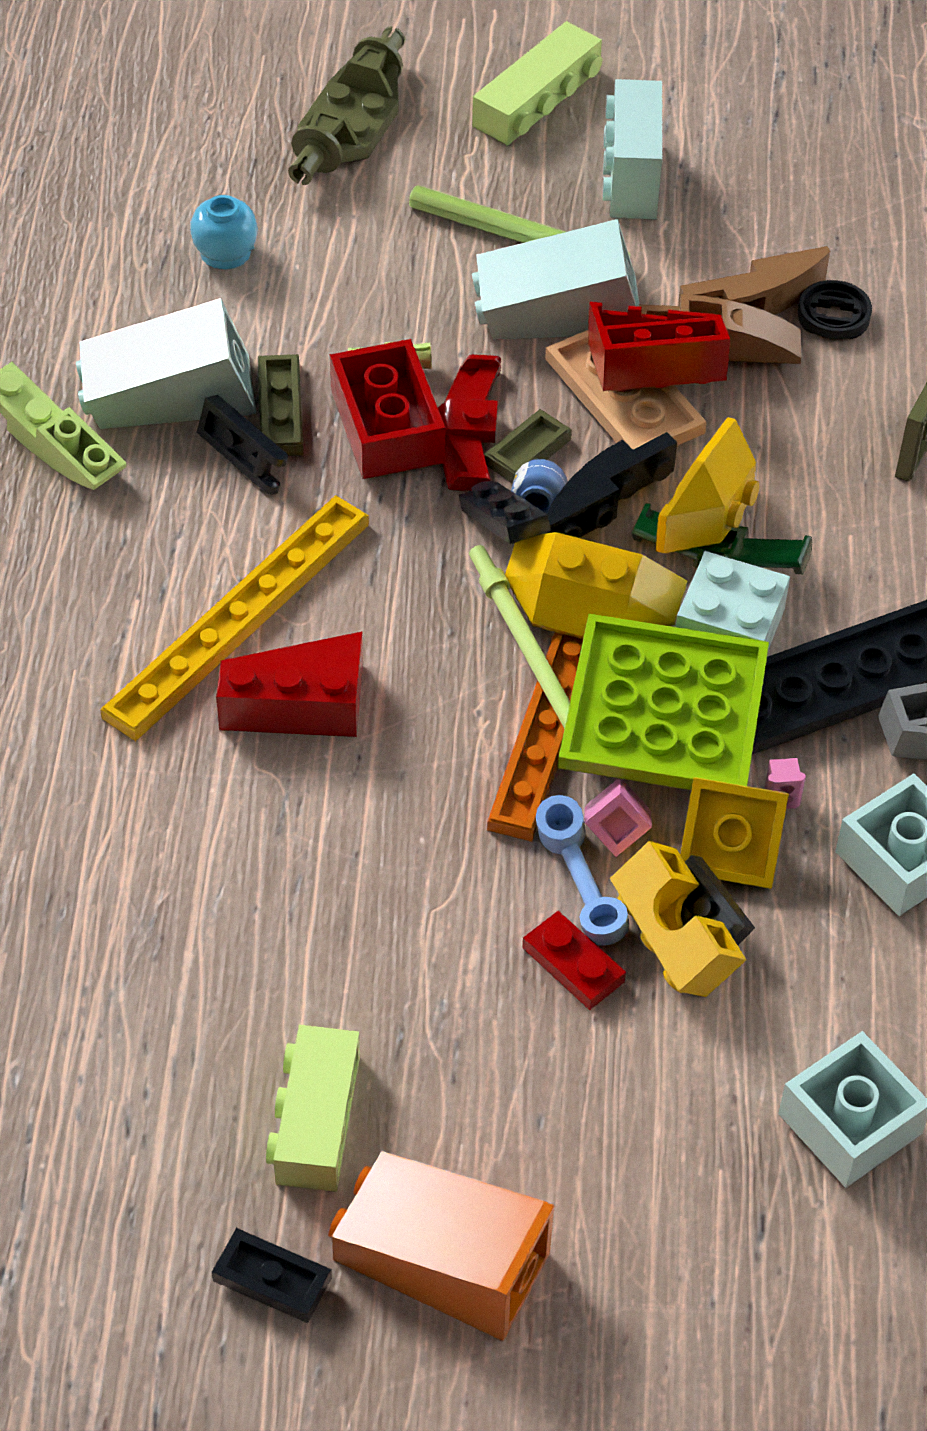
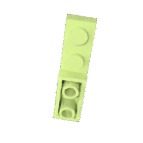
[0,362,127,490]

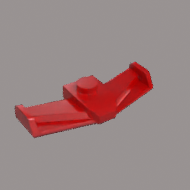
[438,354,501,491]

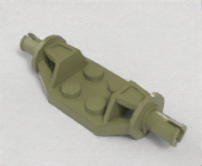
[288,26,405,185]

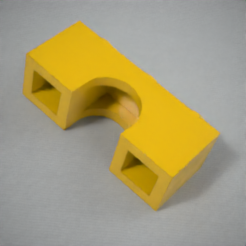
[610,841,746,997]

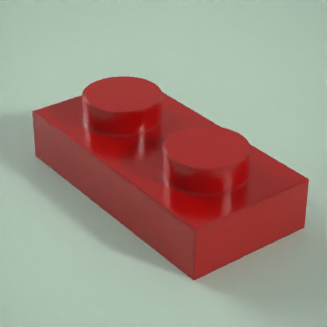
[522,910,626,1010]

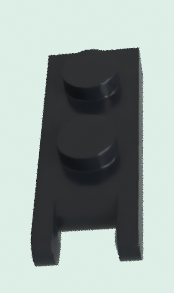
[196,394,288,495]

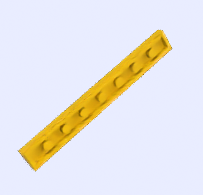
[100,495,369,742]

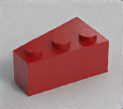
[588,301,730,392]
[216,631,363,737]

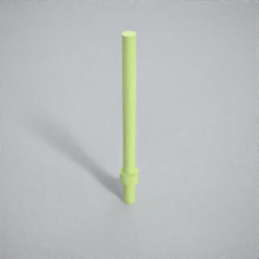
[469,545,570,729]

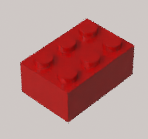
[330,339,445,479]

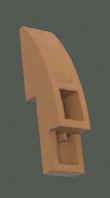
[678,246,830,315]
[638,294,802,364]

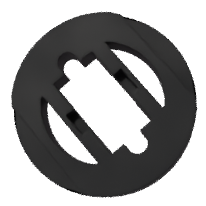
[797,280,872,339]

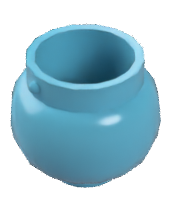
[190,195,258,270]

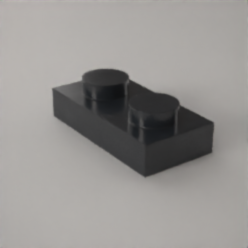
[681,855,755,945]
[211,1228,332,1323]

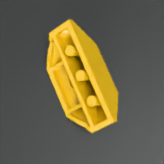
[656,417,760,553]
[505,532,688,639]

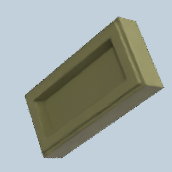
[484,409,572,483]

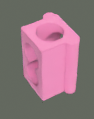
[765,758,806,809]

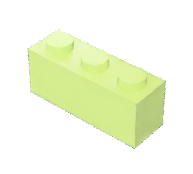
[266,1025,360,1192]

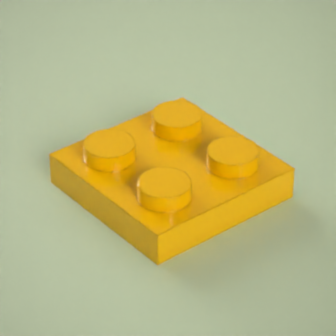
[680,777,789,889]

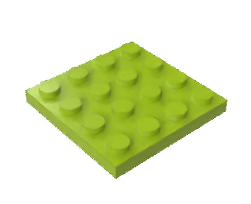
[558,614,769,790]

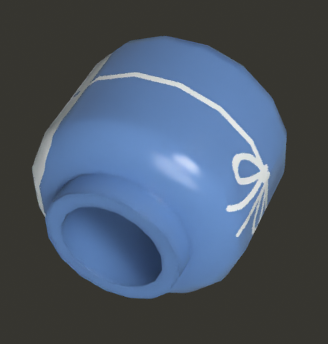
[511,459,568,514]

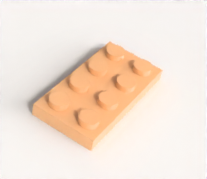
[545,330,707,449]

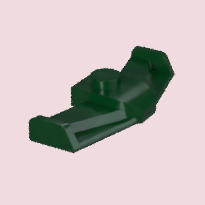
[631,503,813,575]

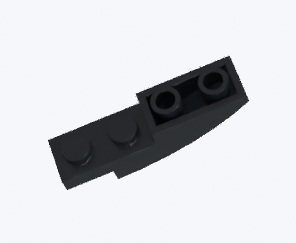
[543,432,677,538]

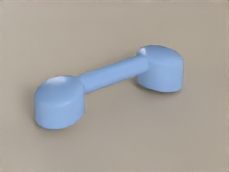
[536,795,630,946]

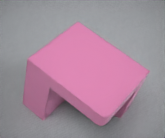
[585,778,652,857]

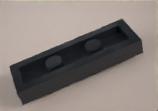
[459,481,551,544]

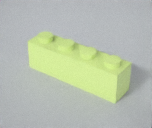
[472,21,602,146]

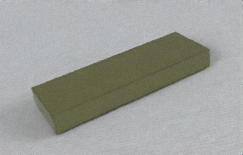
[258,354,304,456]

